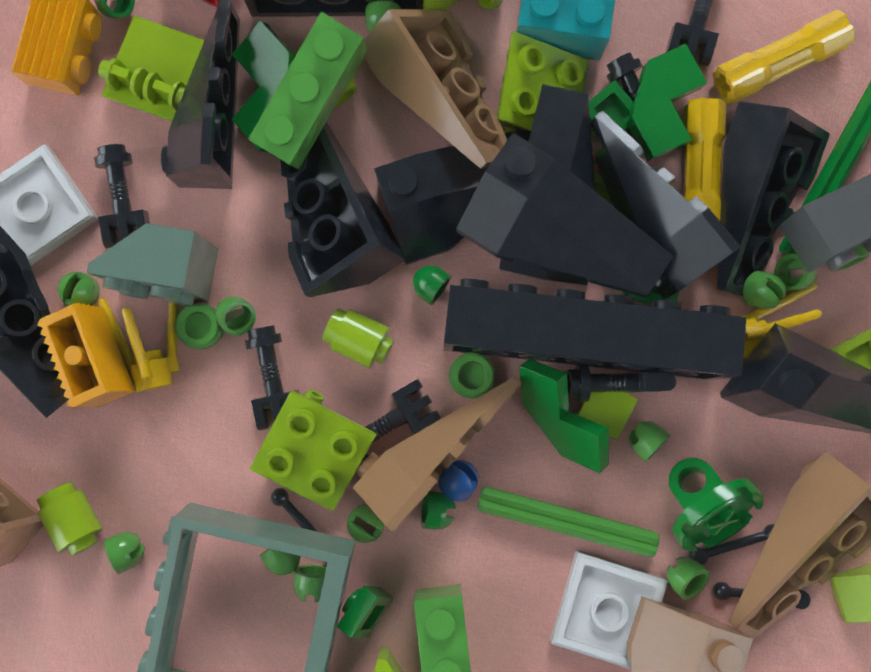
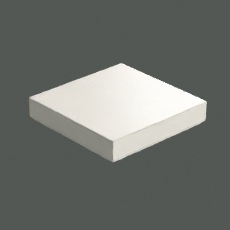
[0,144,98,265]
[549,550,668,669]

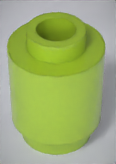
[322,308,394,369]
[36,482,103,556]

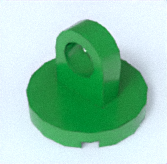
[669,458,764,552]

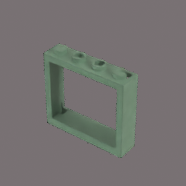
[137,503,356,672]

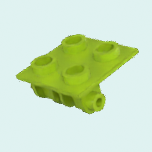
[98,15,204,122]
[497,31,588,133]
[249,389,377,511]

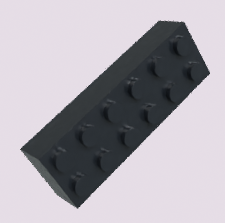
[443,278,747,380]

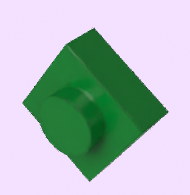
[589,80,634,131]
[336,586,394,639]

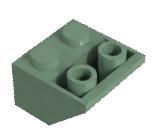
[87,223,218,306]

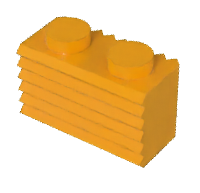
[11,0,102,96]
[37,302,135,408]

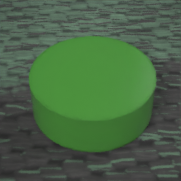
[175,303,224,350]
[449,352,495,399]

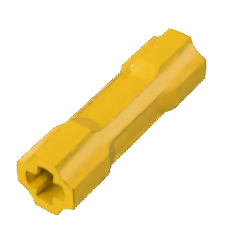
[712,9,855,105]
[683,97,726,221]

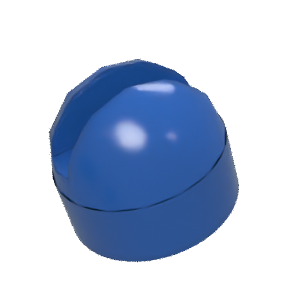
[438,460,479,502]

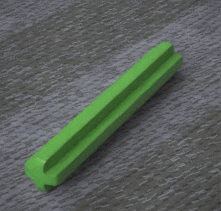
[477,487,659,557]

